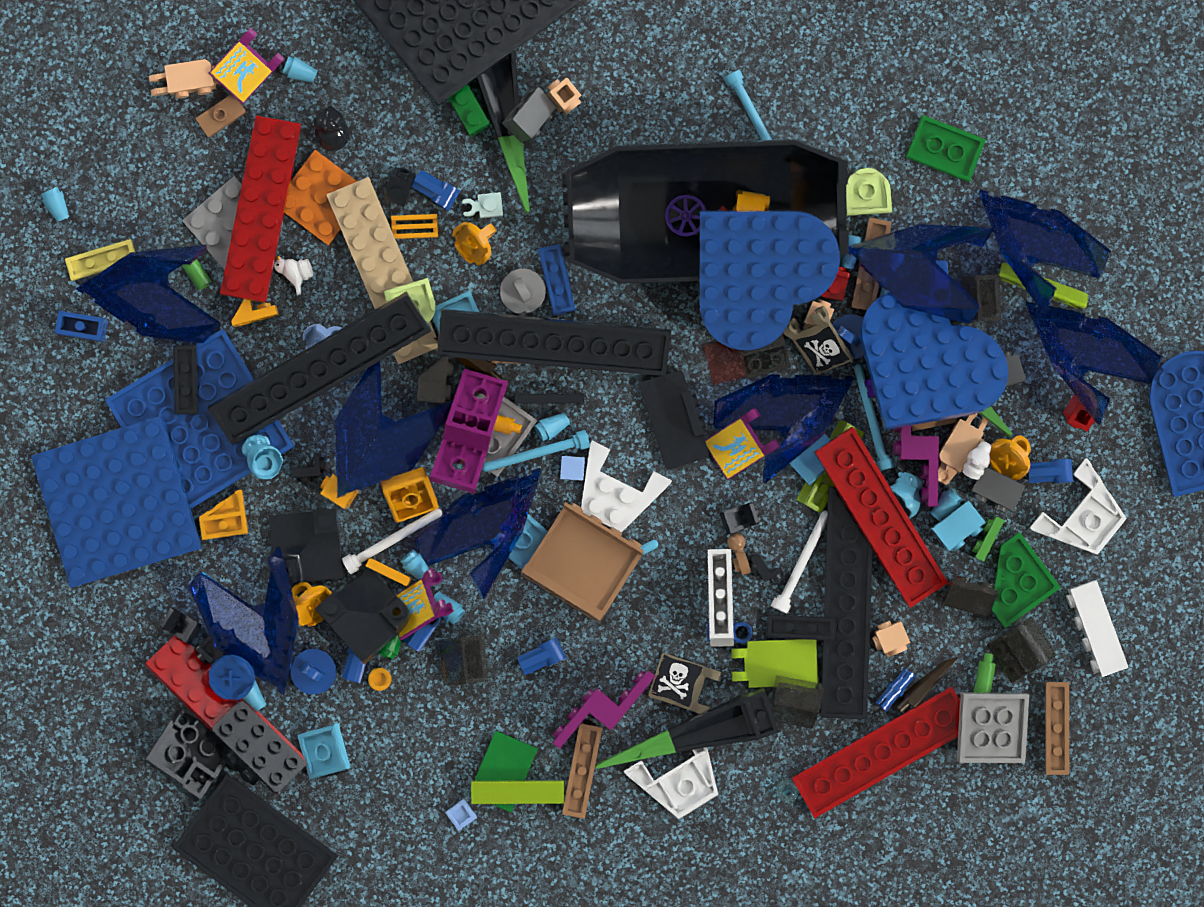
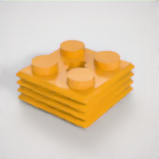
[381,467,439,523]

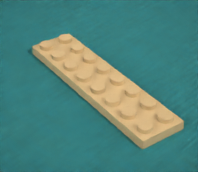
[327,177,438,364]

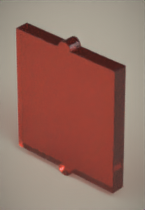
[704,342,750,385]

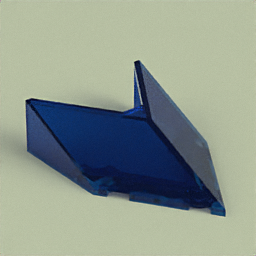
[979,190,1111,315]
[848,224,993,324]
[76,244,220,343]
[1026,301,1162,426]
[335,361,452,498]
[713,374,854,484]
[413,468,541,599]
[188,546,299,695]

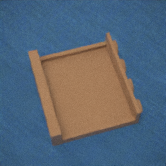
[521,502,644,623]

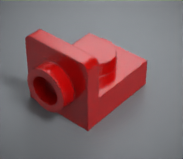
[820,266,850,302]

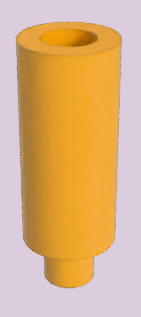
[494,415,522,435]

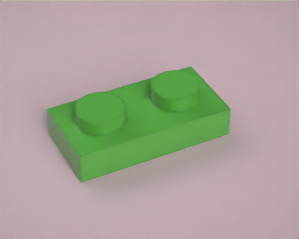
[972,516,1005,562]

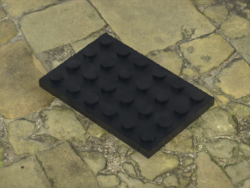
[172,773,339,907]

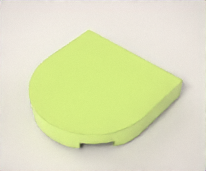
[846,168,892,216]
[384,278,436,323]

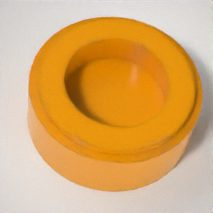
[368,668,392,691]

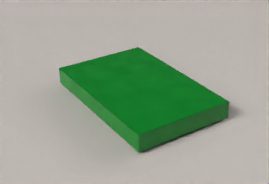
[905,115,986,183]
[469,731,538,812]

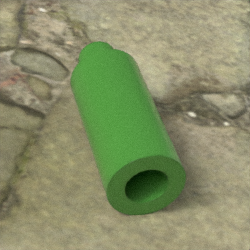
[176,246,212,291]
[974,653,996,693]

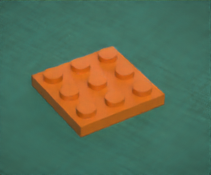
[284,150,358,246]

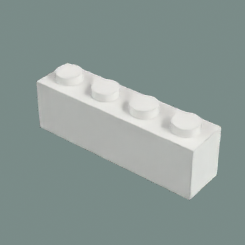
[708,549,734,647]
[1066,580,1129,677]

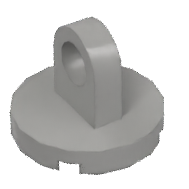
[500,268,546,314]

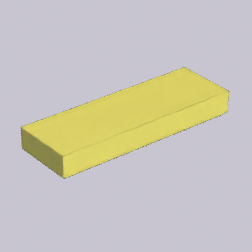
[65,239,138,281]

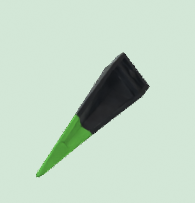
[476,50,530,214]
[595,688,779,769]

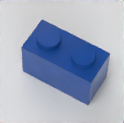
[55,311,108,343]

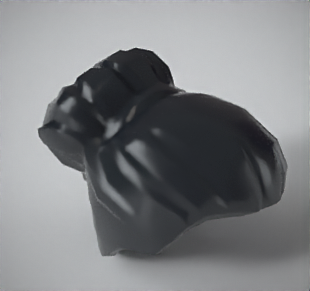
[314,106,350,151]

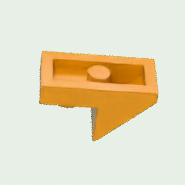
[231,299,279,327]

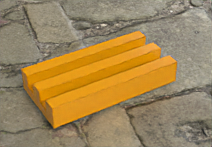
[391,214,438,239]
[366,558,412,586]

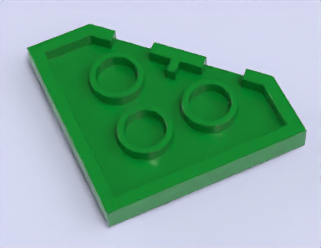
[991,532,1061,628]

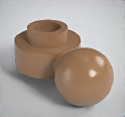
[727,533,751,575]

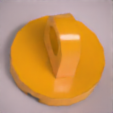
[452,222,497,266]
[989,435,1031,480]
[290,582,332,627]

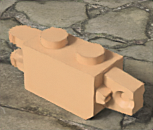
[149,59,220,99]
[938,413,989,485]

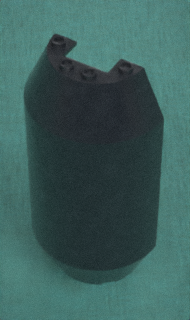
[562,139,849,284]

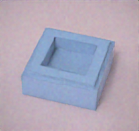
[560,456,585,481]
[445,799,477,831]

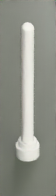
[342,509,442,574]
[771,511,827,614]

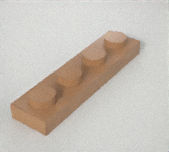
[851,217,892,311]
[1045,682,1069,775]
[562,723,602,819]

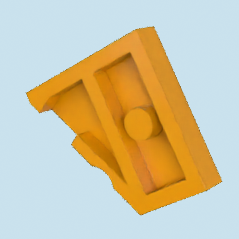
[199,489,249,540]

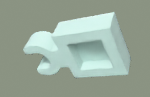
[462,192,503,218]

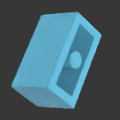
[930,500,986,552]

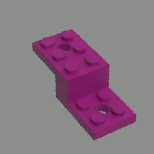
[429,369,508,494]
[893,425,939,507]
[552,669,655,749]

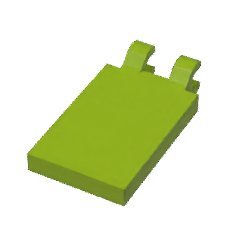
[731,639,818,688]

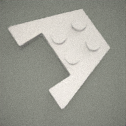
[581,441,672,532]
[1029,458,1127,555]
[624,747,718,819]

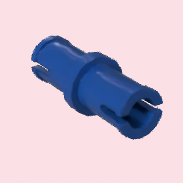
[875,667,916,712]

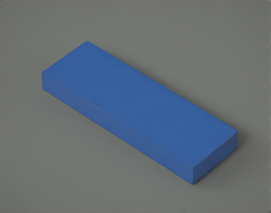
[538,244,576,316]

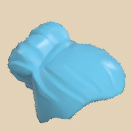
[241,435,283,479]
[890,472,923,519]

